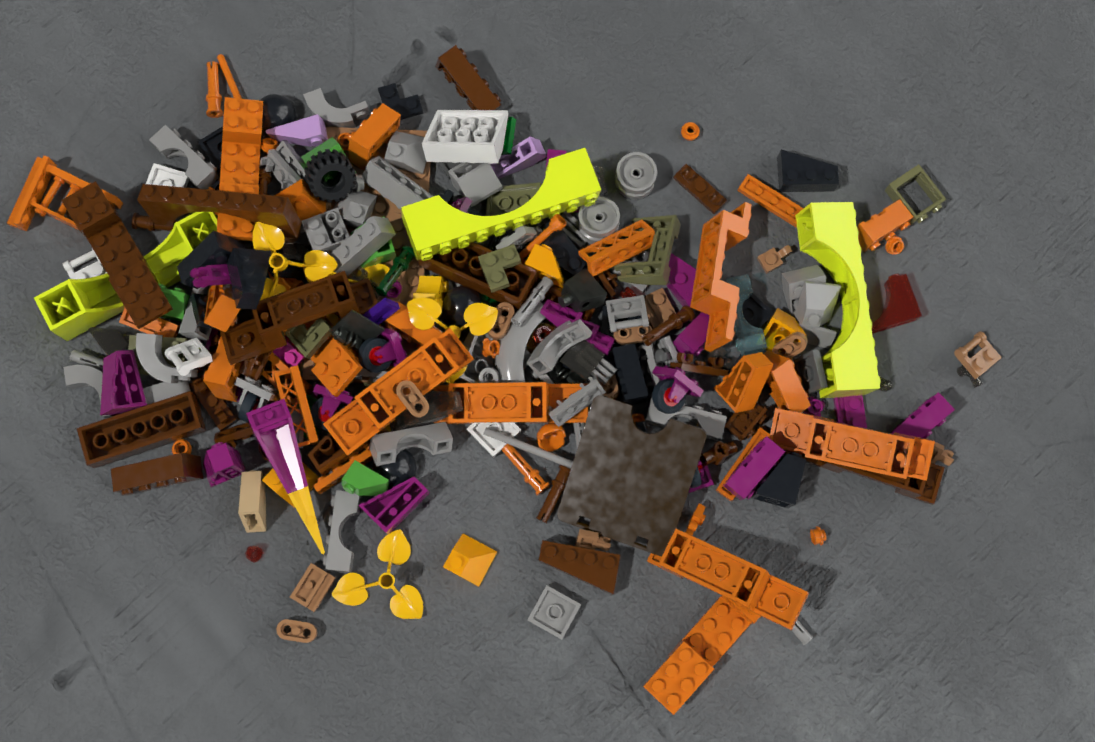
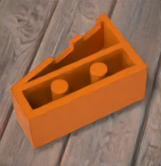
[348,103,401,171]
[274,179,327,221]
[857,199,913,253]
[204,284,240,332]
[203,336,245,402]
[764,351,811,413]

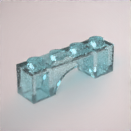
[725,274,767,356]

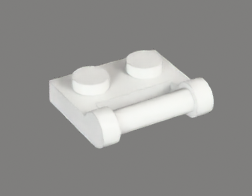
[62,248,107,279]
[165,337,213,376]

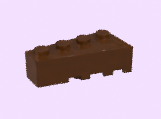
[435,45,501,110]
[308,427,388,476]
[111,453,203,496]
[539,540,620,595]

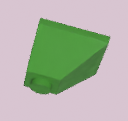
[342,460,389,496]

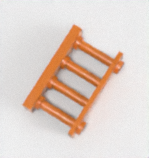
[30,166,123,236]

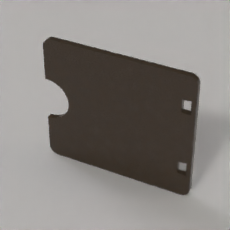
[557,395,707,556]

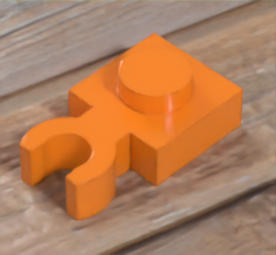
[685,503,706,536]

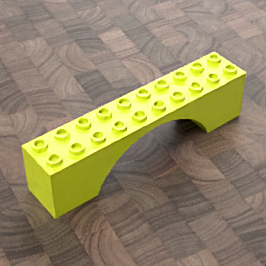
[401,148,601,261]
[795,202,881,398]
[34,212,218,341]

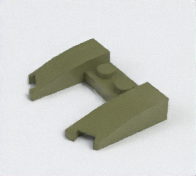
[614,215,681,285]

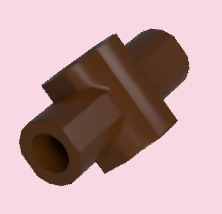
[699,441,738,466]

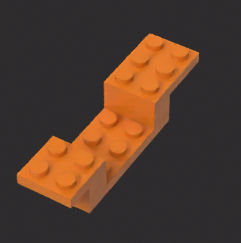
[217,97,263,241]
[690,202,752,352]
[268,271,363,397]
[323,328,474,456]
[434,382,588,424]
[769,407,935,481]
[647,529,809,631]
[643,595,761,715]

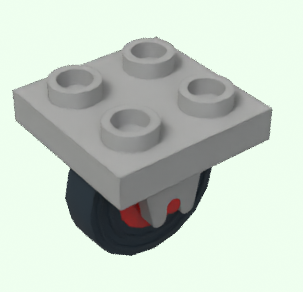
[234,376,280,423]

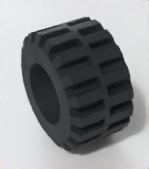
[304,149,356,202]

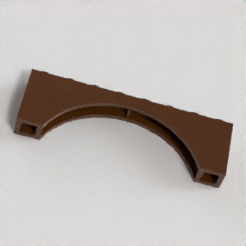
[137,184,302,238]

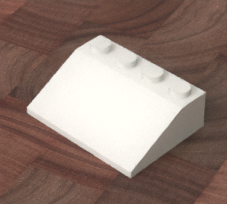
[422,110,508,164]

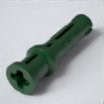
[375,246,416,296]

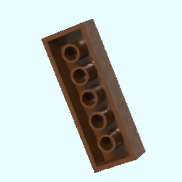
[418,242,538,310]
[76,391,207,468]

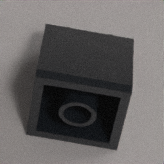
[751,452,807,509]

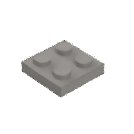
[528,585,581,640]

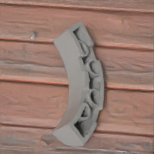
[495,302,546,383]

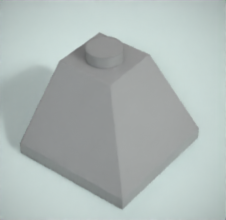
[384,131,426,174]
[333,189,378,228]
[794,281,841,327]

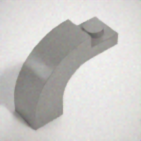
[303,88,370,128]
[526,319,592,376]
[136,333,198,383]
[63,365,116,419]

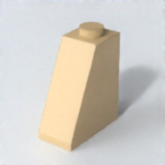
[238,470,266,533]

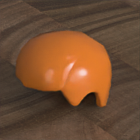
[537,423,566,452]

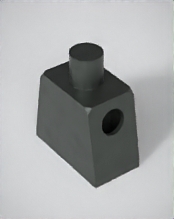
[558,268,607,313]

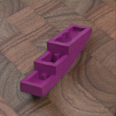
[540,299,615,355]

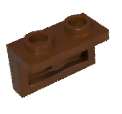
[724,403,768,441]

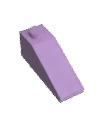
[266,114,328,147]
[490,137,547,179]

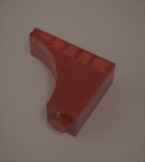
[871,273,922,334]

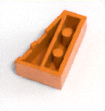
[383,301,444,349]
[713,352,773,413]

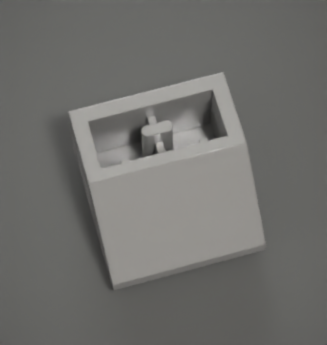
[448,163,503,207]
[302,208,350,254]
[781,265,826,316]

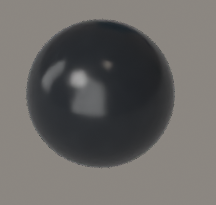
[259,94,296,134]
[442,286,484,328]
[372,449,416,489]

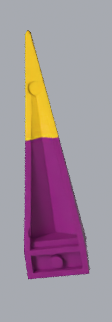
[246,399,325,555]

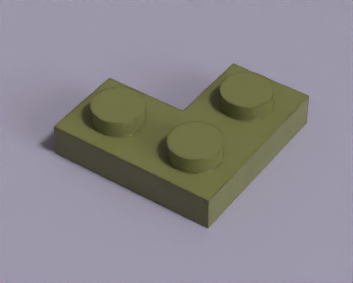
[478,244,521,293]
[285,317,332,359]

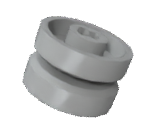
[615,152,657,200]
[578,196,620,244]

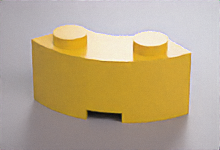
[413,276,449,309]

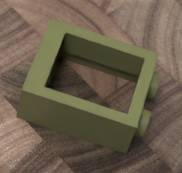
[885,164,946,225]

